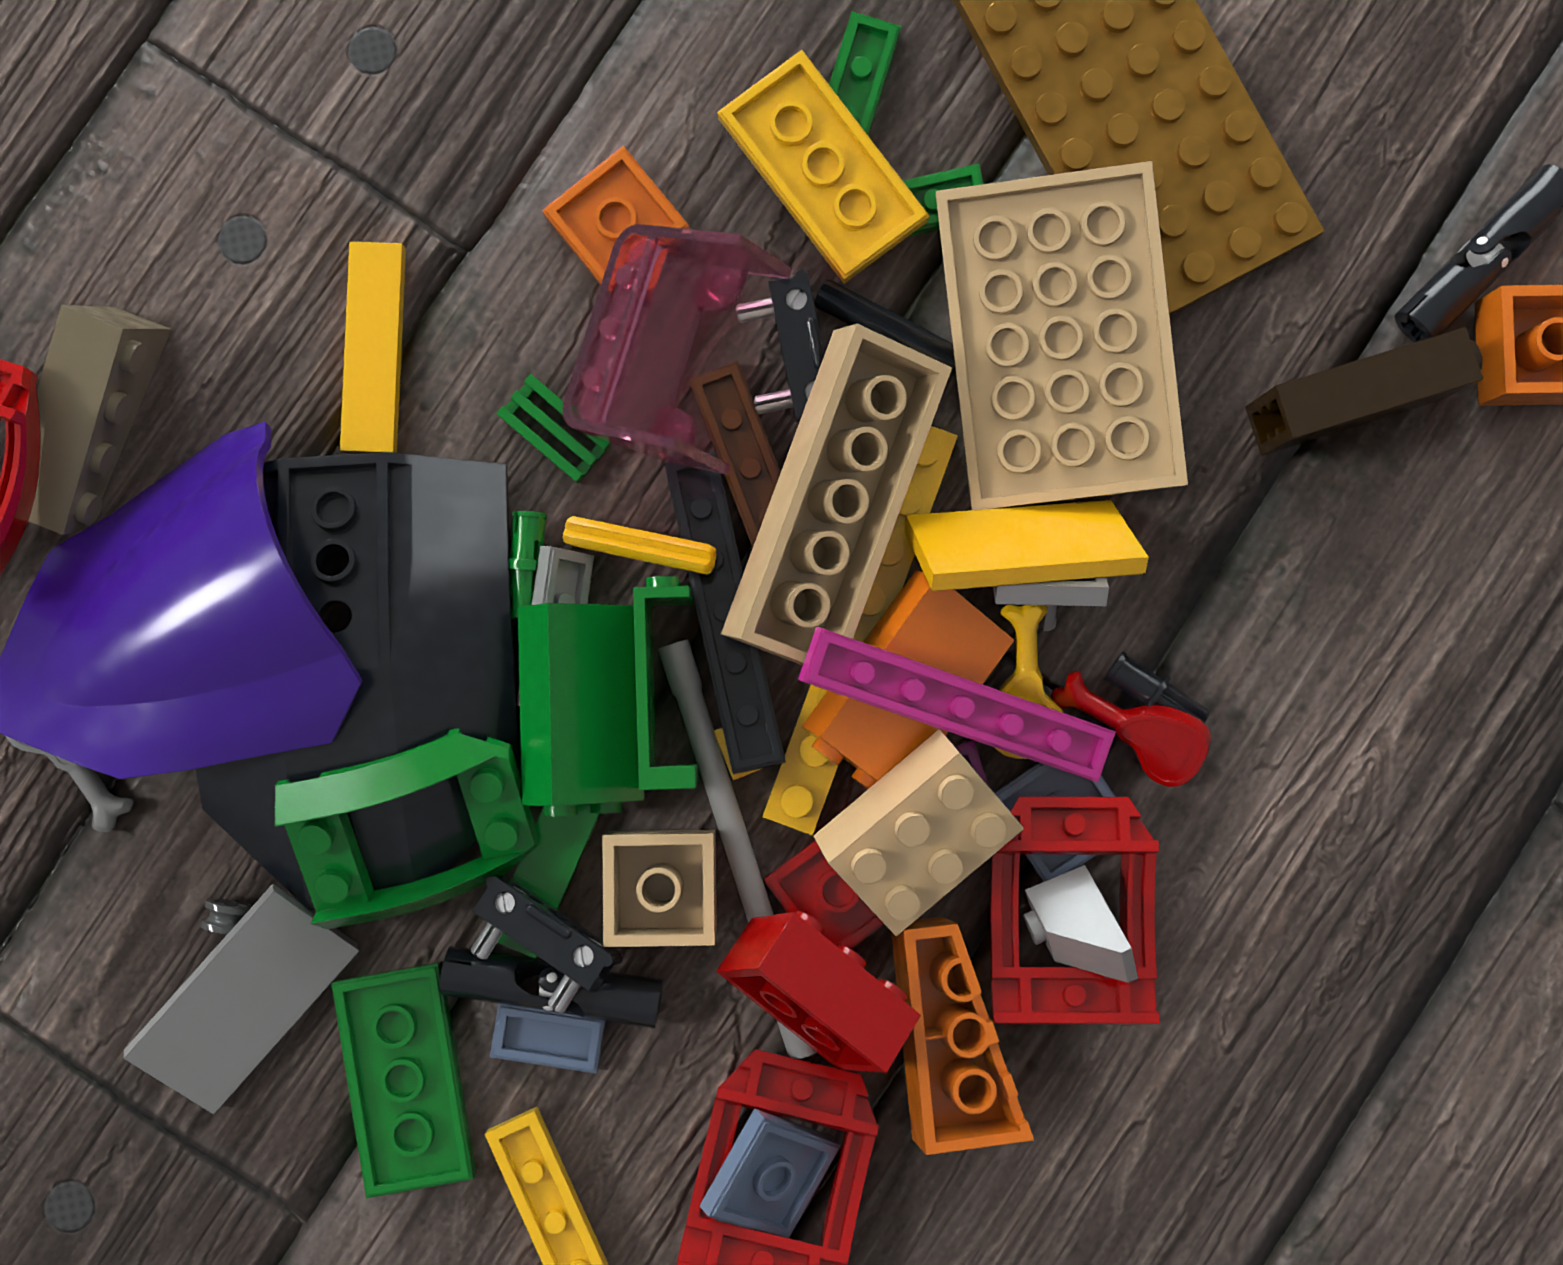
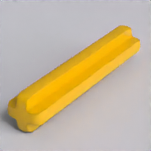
[563,516,717,575]

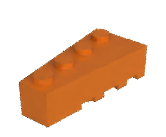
[891,917,1034,1155]

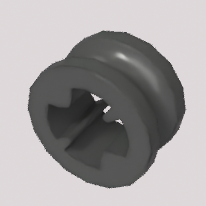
[200,898,253,935]

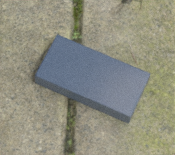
[490,1004,606,1074]

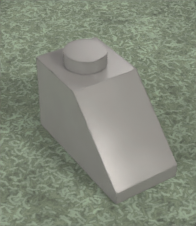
[1023,865,1138,983]

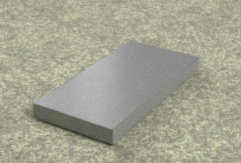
[124,884,359,1114]

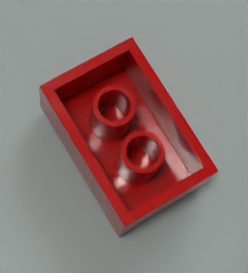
[716,911,921,1073]

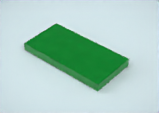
[331,961,476,1199]

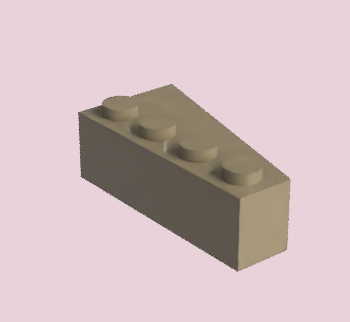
[28,305,172,535]

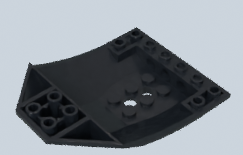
[196,452,521,911]

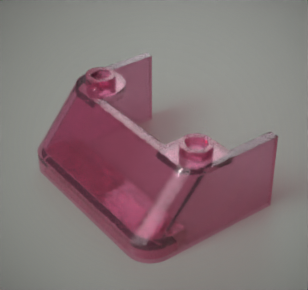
[563,224,792,475]

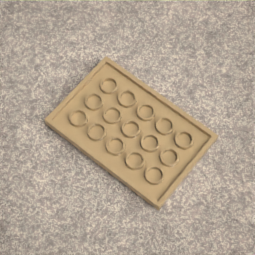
[935,161,1188,510]

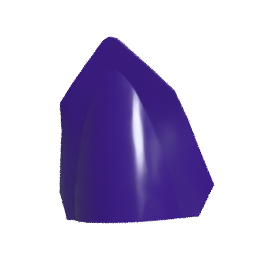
[0,421,363,779]

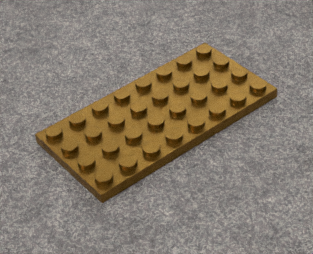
[952,0,1325,316]

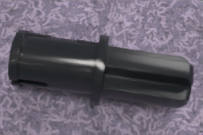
[1104,651,1209,724]

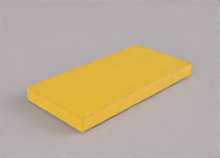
[717,50,930,284]
[905,500,1149,591]

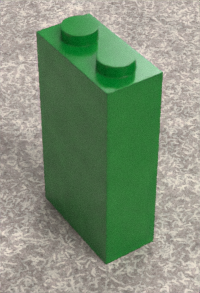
[518,603,644,816]

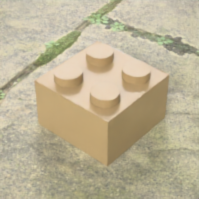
[602,829,717,947]

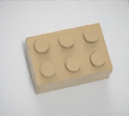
[814,729,1024,936]

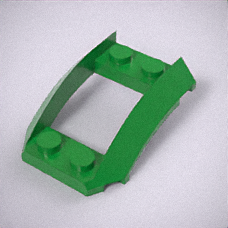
[275,728,539,929]

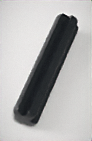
[815,280,955,372]

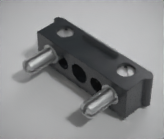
[736,269,824,422]
[471,876,623,1013]

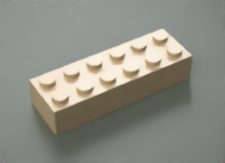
[721,324,952,665]

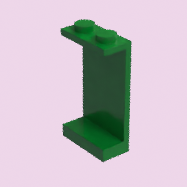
[633,576,700,790]

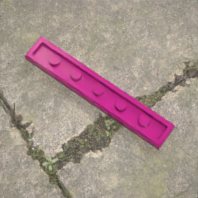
[798,626,1116,783]

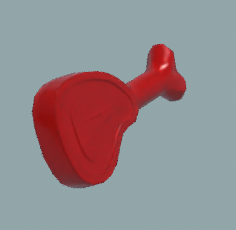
[1051,671,1211,787]

